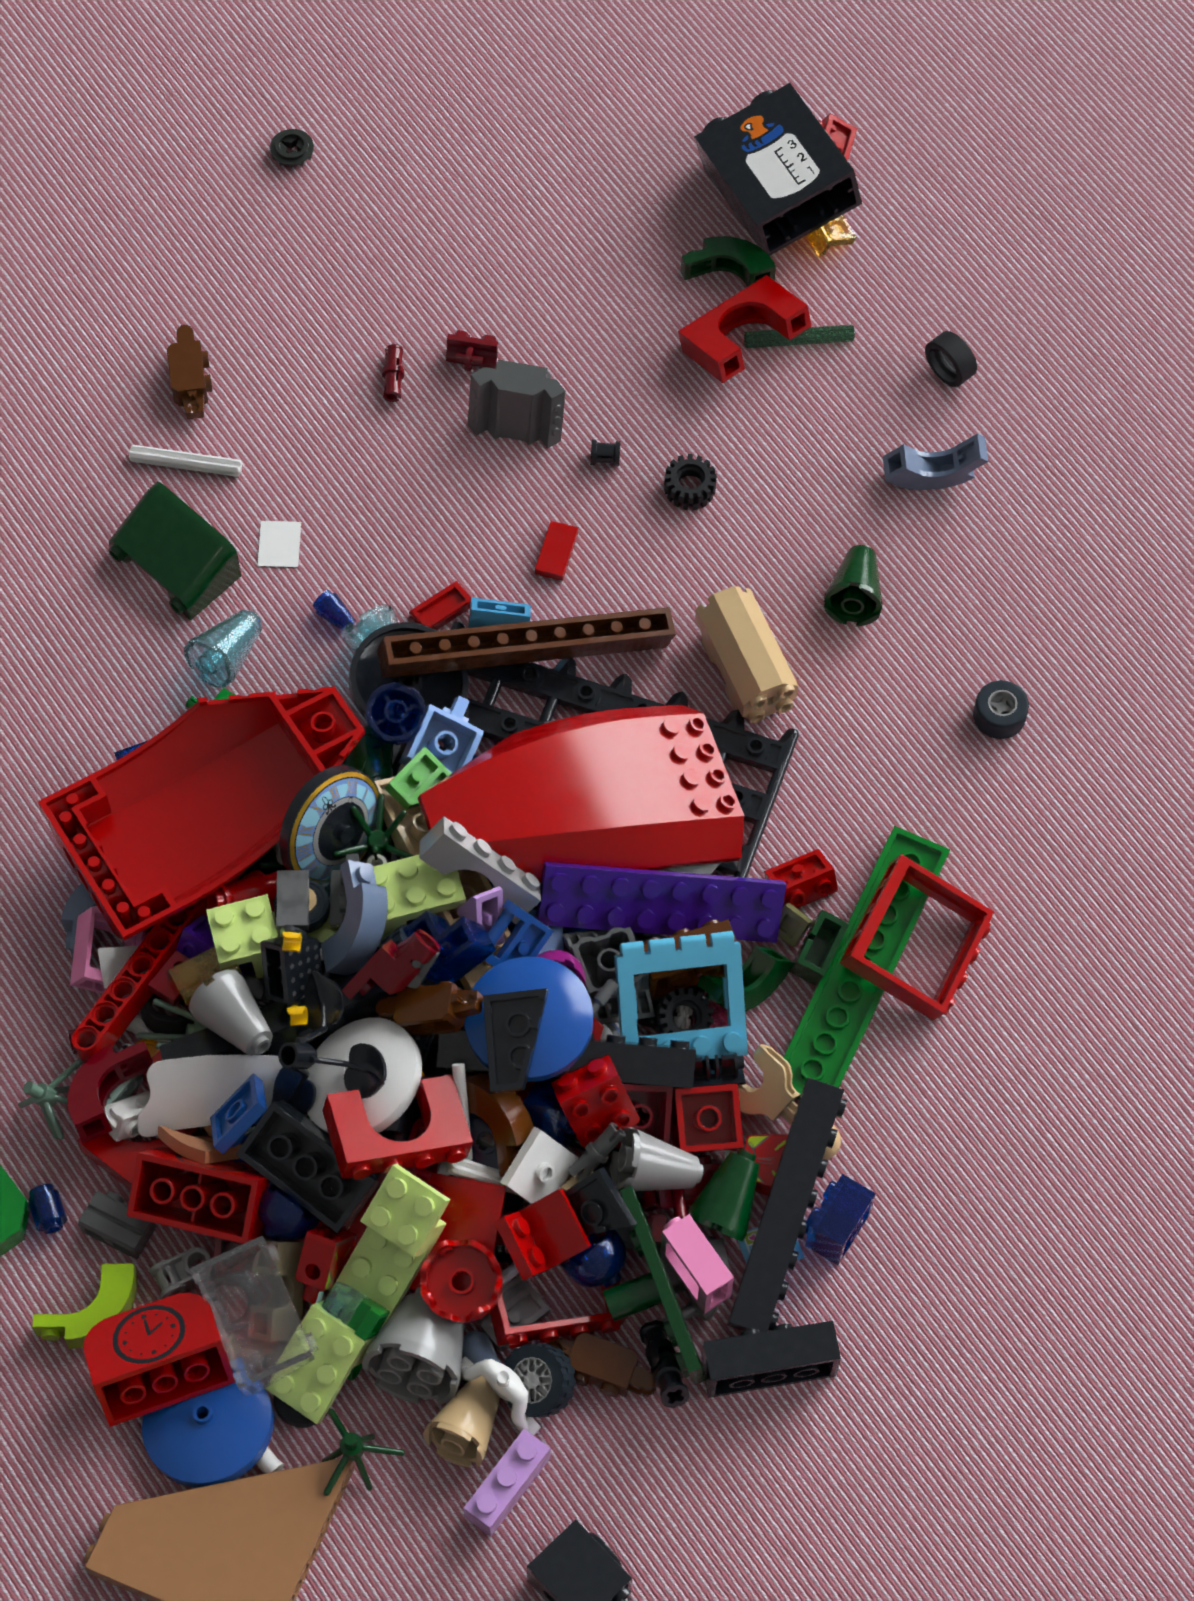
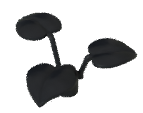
[271,971,387,1115]

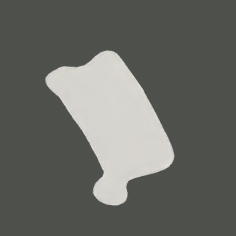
[138,1055,307,1137]

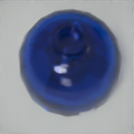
[365,682,427,745]
[258,1181,321,1241]
[561,1229,627,1288]

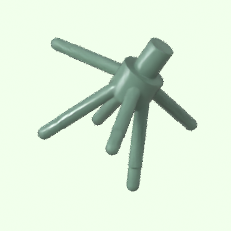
[18,1059,83,1140]

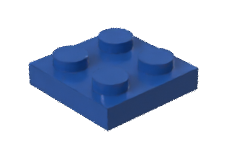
[210,1073,267,1154]

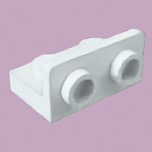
[105,1091,150,1142]

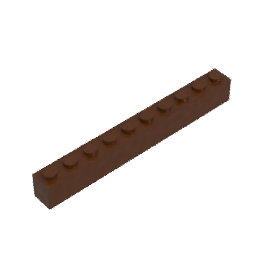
[377,607,676,678]

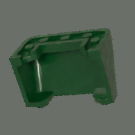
[108,482,241,620]

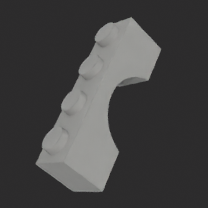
[419,816,541,925]

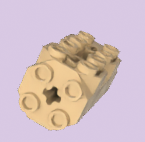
[695,586,799,723]

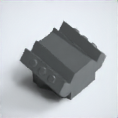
[467,359,566,449]
[562,927,655,1024]

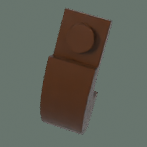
[466,1072,533,1177]

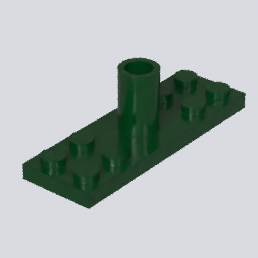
[603,1186,707,1385]

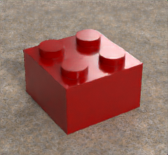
[672,1084,744,1154]

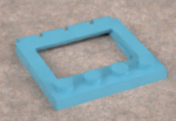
[614,931,748,1060]

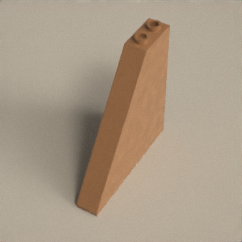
[84,1458,355,1601]

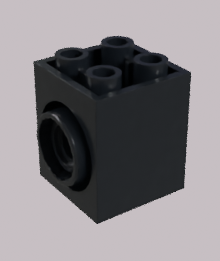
[527,1520,632,1601]

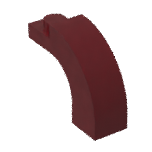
[67,1041,154,1144]

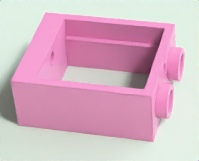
[70,906,146,998]
[660,1214,734,1314]

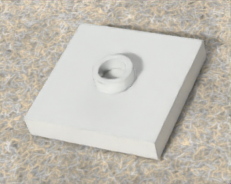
[500,1127,579,1204]

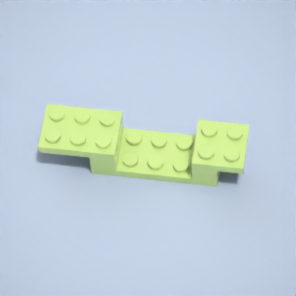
[206,855,466,979]
[264,1164,451,1424]

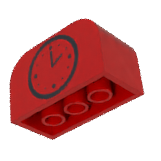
[126,1147,274,1245]
[83,1293,236,1427]

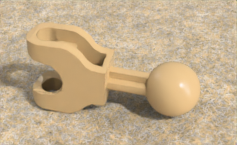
[738,1044,841,1160]

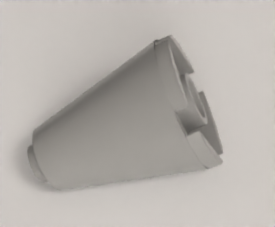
[189,969,273,1056]
[610,1127,703,1192]

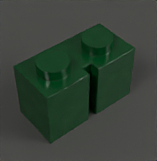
[789,910,849,986]

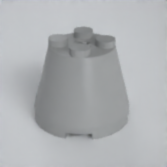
[362,1287,464,1404]

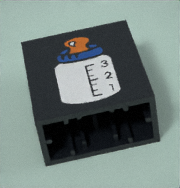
[694,83,862,256]

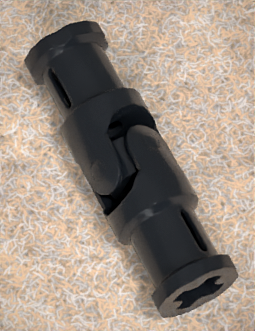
[639,1320,689,1408]

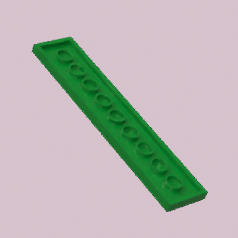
[783,826,950,1099]

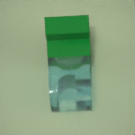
[322,1282,390,1341]

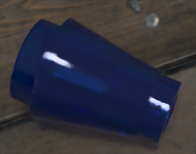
[313,590,356,632]

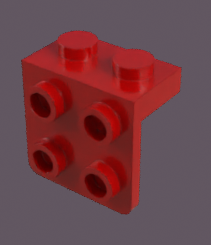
[551,1054,640,1148]

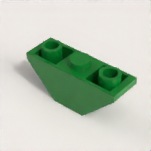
[0,1165,31,1257]

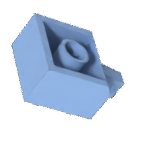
[399,696,483,773]

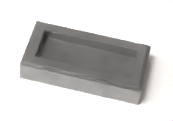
[276,870,309,931]

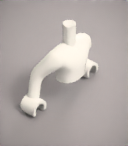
[461,1356,541,1435]

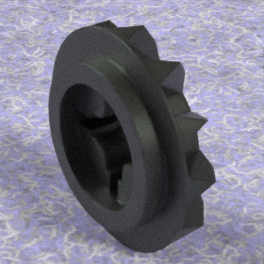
[270,129,314,169]

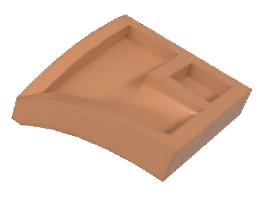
[157,1126,243,1164]

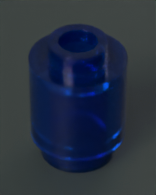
[28,1184,68,1234]

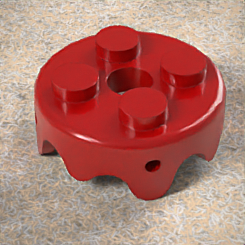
[420,1239,503,1324]

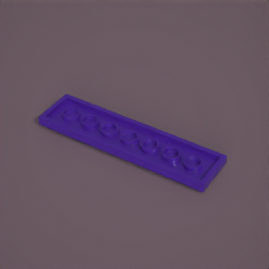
[536,862,787,943]

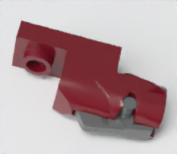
[341,929,441,1000]

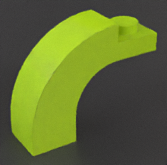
[32,1263,138,1349]

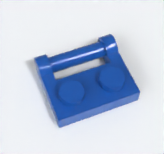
[472,899,554,967]

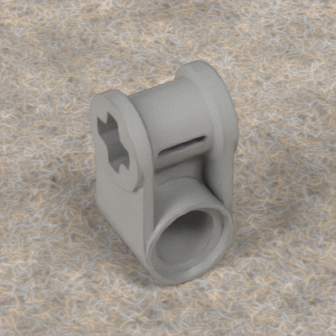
[149,1247,215,1299]

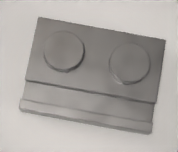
[476,1275,550,1352]

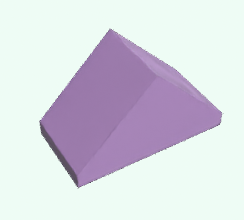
[457,886,505,947]

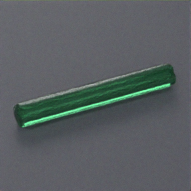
[744,325,855,348]

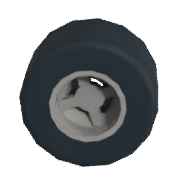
[973,680,1029,739]

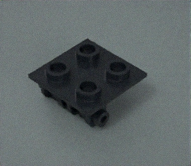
[693,1053,746,1087]

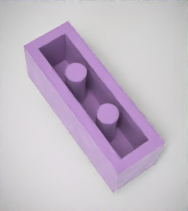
[463,1429,551,1537]

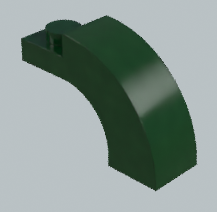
[681,236,776,287]
[697,946,794,1011]

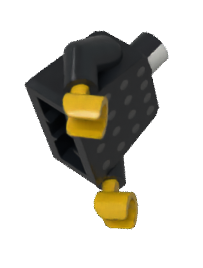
[260,925,324,1026]

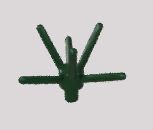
[333,793,414,859]
[322,1409,405,1496]

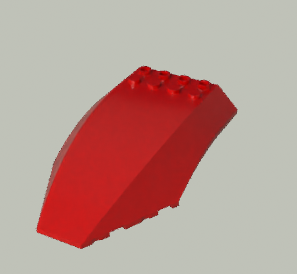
[38,686,365,940]
[418,705,744,883]

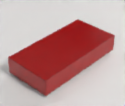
[535,521,579,581]
[409,581,471,630]

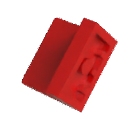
[494,1189,591,1281]

